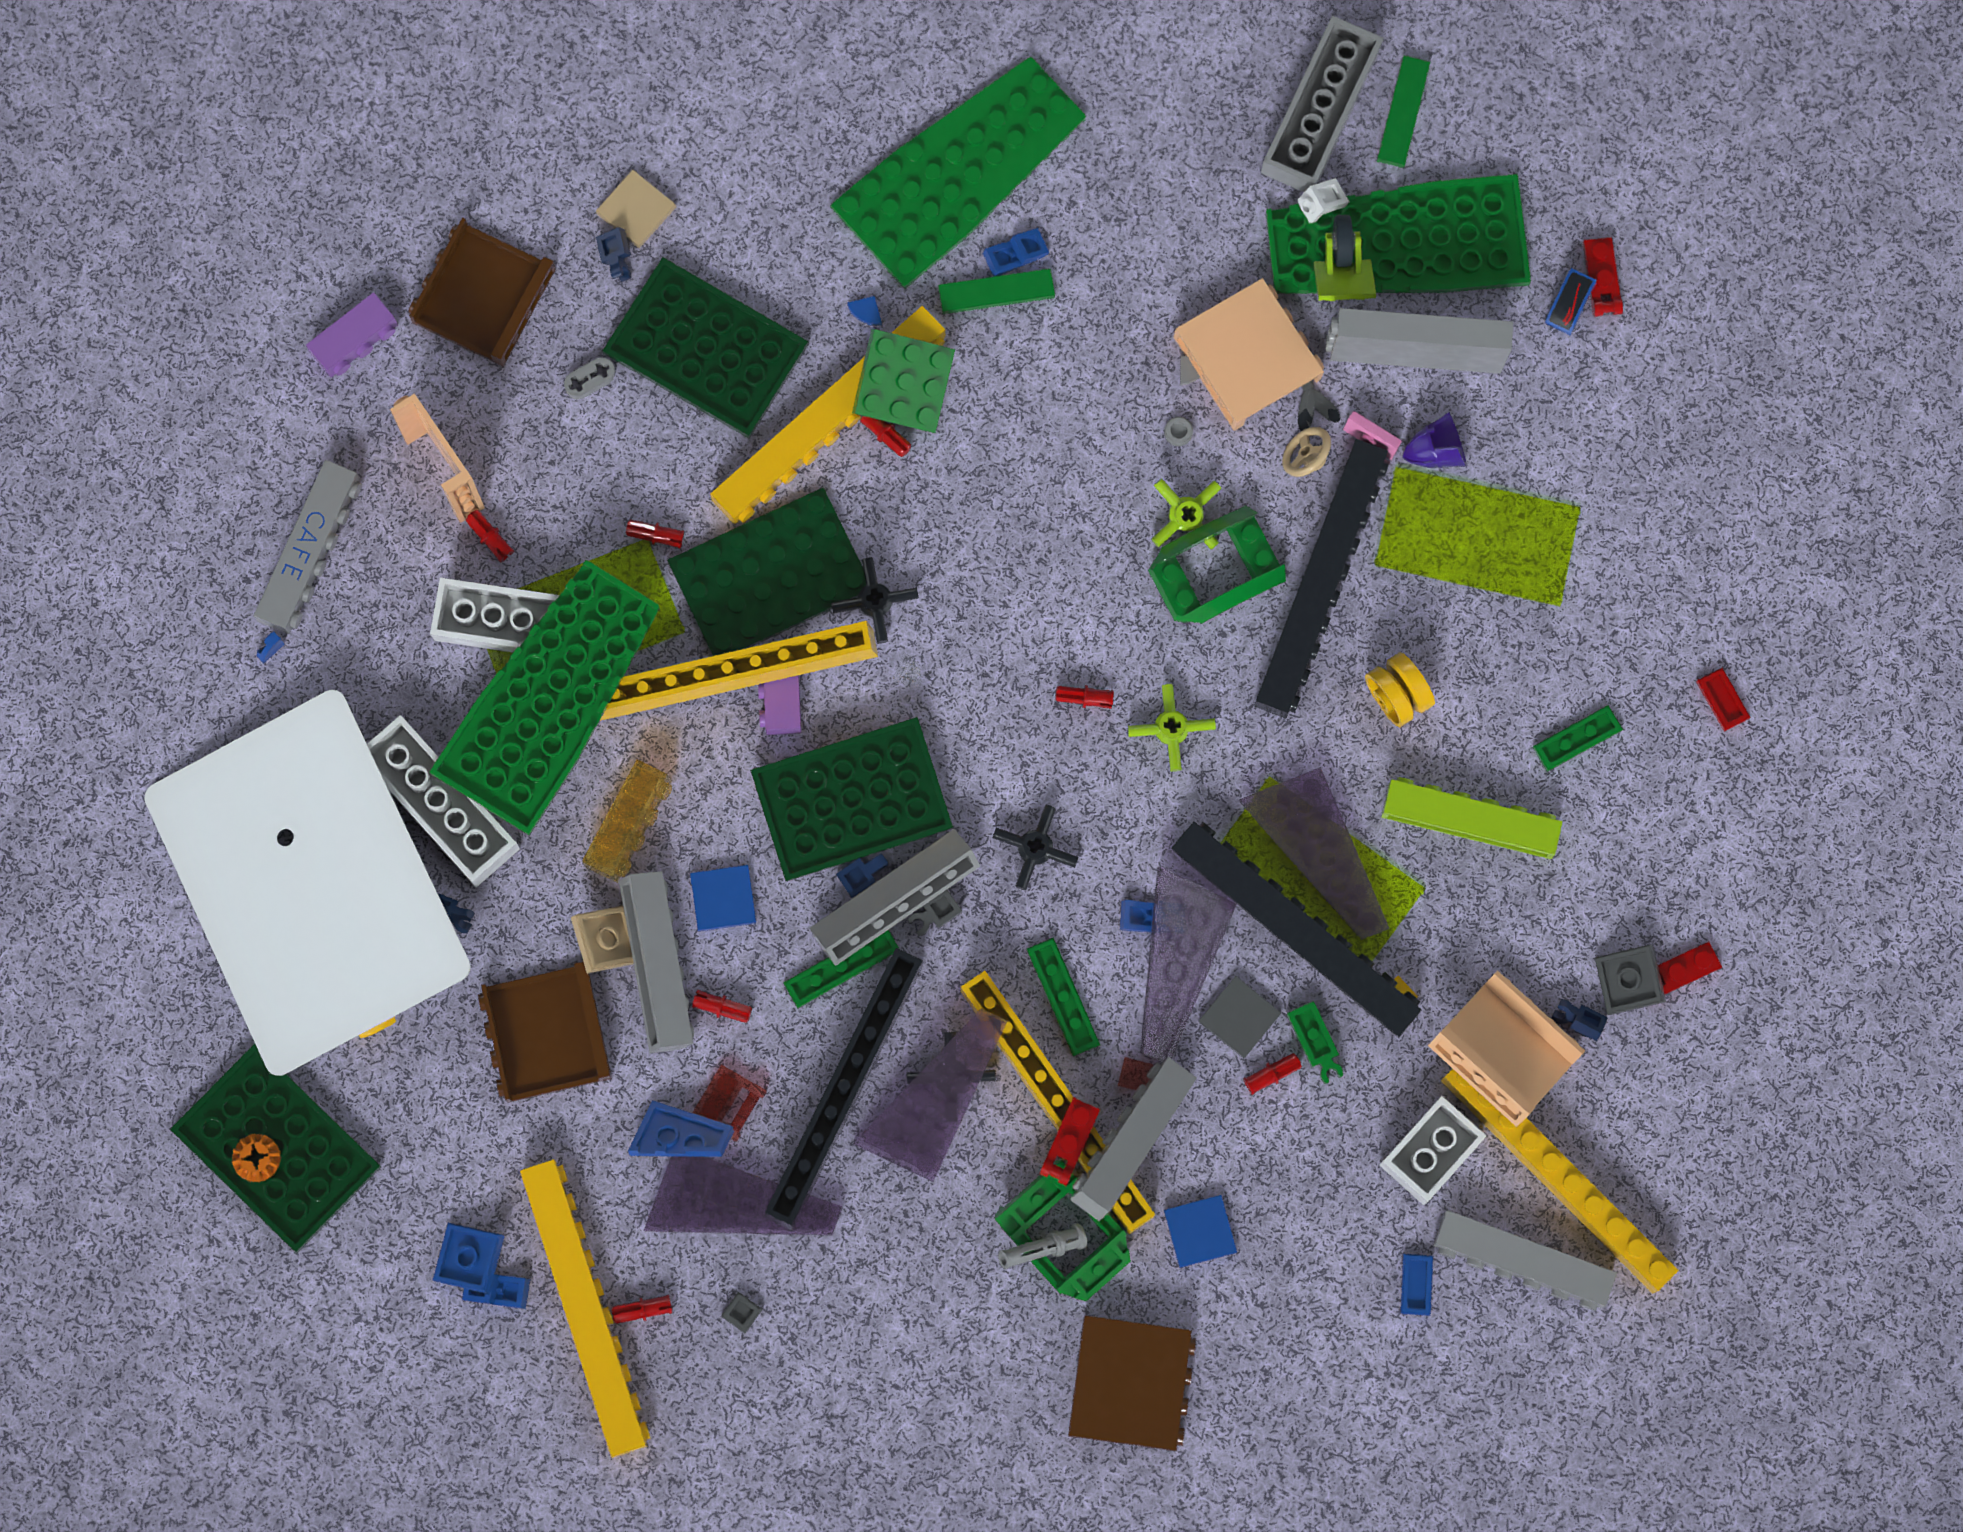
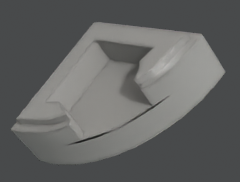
[1180,356,1200,385]

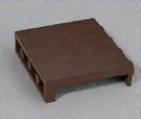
[408,217,556,367]
[478,962,612,1103]
[1068,1315,1196,1452]

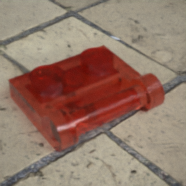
[692,1064,767,1142]

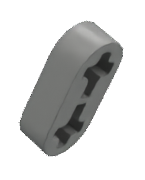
[564,358,615,400]

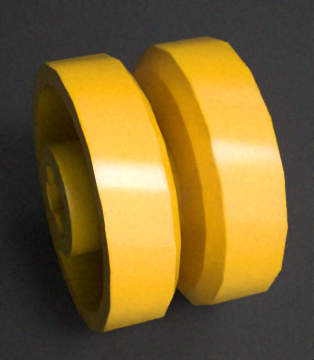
[1365,652,1435,728]

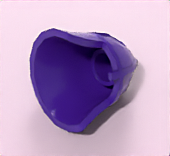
[1402,412,1467,469]

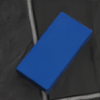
[1400,1254,1433,1316]

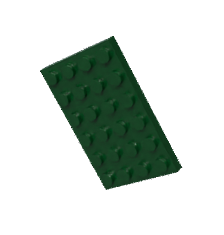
[602,257,809,439]
[667,487,866,656]
[750,717,953,882]
[170,1044,382,1254]

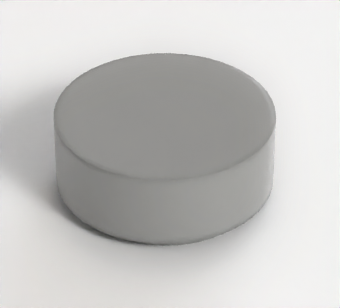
[1164,417,1193,446]

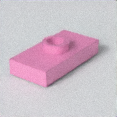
[1343,411,1402,460]

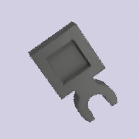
[908,890,962,937]

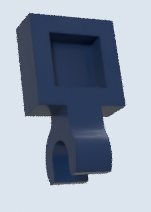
[596,227,631,282]
[836,853,889,898]
[438,893,475,934]
[1551,999,1608,1042]

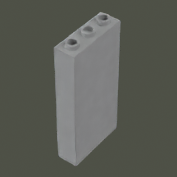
[1325,308,1513,374]

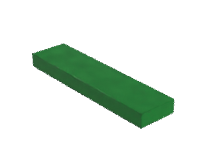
[1377,55,1431,168]
[938,269,1055,314]
[783,930,899,1009]
[1026,937,1100,1057]

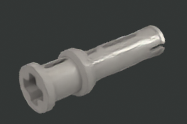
[998,1223,1087,1269]

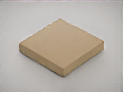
[596,170,676,248]
[571,906,634,974]

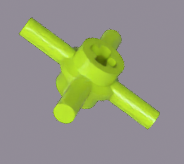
[1151,478,1222,550]
[1128,684,1216,772]

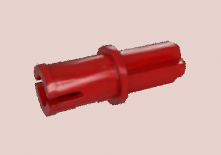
[860,416,911,457]
[466,510,514,563]
[626,519,684,549]
[1055,685,1114,709]
[692,989,752,1023]
[1243,1053,1302,1095]
[612,1294,672,1323]

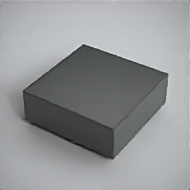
[721,1292,763,1334]

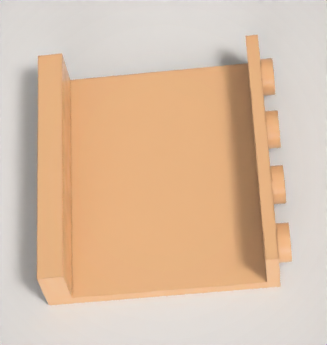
[1173,278,1324,431]
[390,393,485,523]
[1428,970,1585,1127]

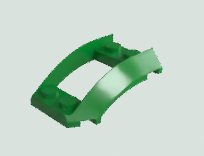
[1148,505,1286,625]
[994,1159,1131,1301]

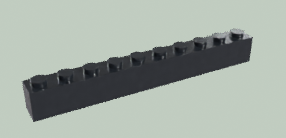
[1254,439,1390,719]
[1171,821,1422,1038]
[764,948,923,1231]

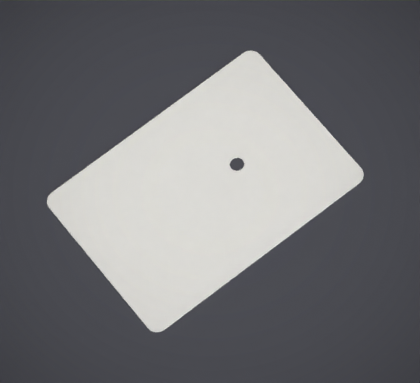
[145,690,470,1076]

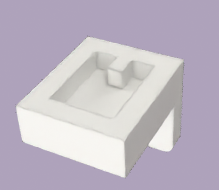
[1298,178,1349,223]

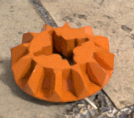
[232,1134,280,1182]

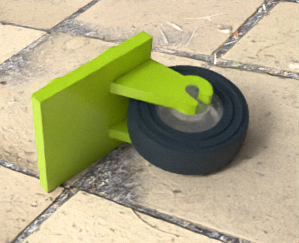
[1314,215,1376,301]

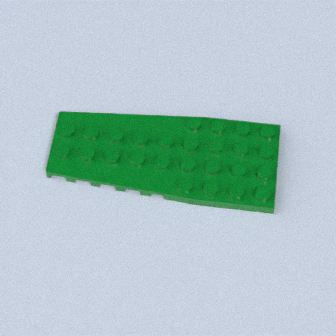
[830,57,1086,289]
[1265,174,1531,294]
[429,560,660,836]

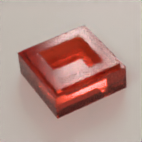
[1117,1057,1153,1091]

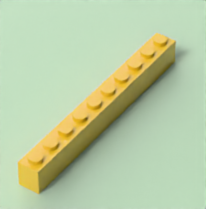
[710,306,945,525]
[600,621,878,721]
[961,971,1155,1235]
[1441,1069,1679,1294]
[520,1159,651,1458]

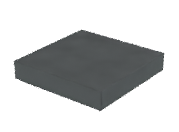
[1595,944,1666,1015]
[1198,976,1281,1059]

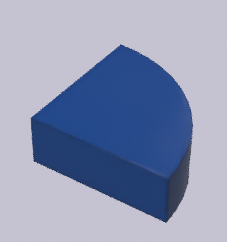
[847,296,882,326]
[257,631,285,664]

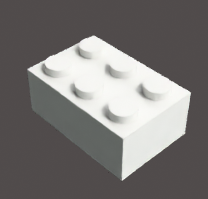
[1379,1096,1486,1205]

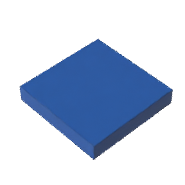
[690,865,756,932]
[1164,1195,1237,1268]
[432,1222,505,1294]

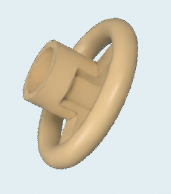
[1282,427,1331,477]

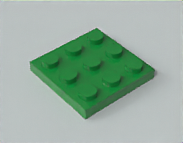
[852,329,955,433]

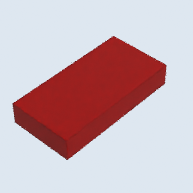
[1696,667,1751,732]

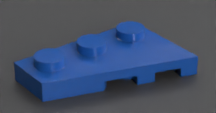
[628,1100,734,1157]

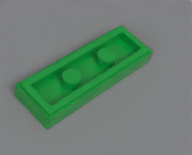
[1532,705,1623,772]

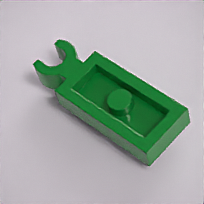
[1286,1001,1343,1085]

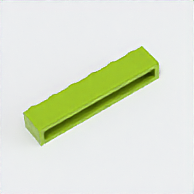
[1381,777,1563,859]

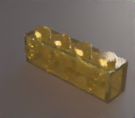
[582,759,672,883]

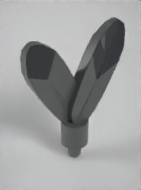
[1297,381,1340,431]

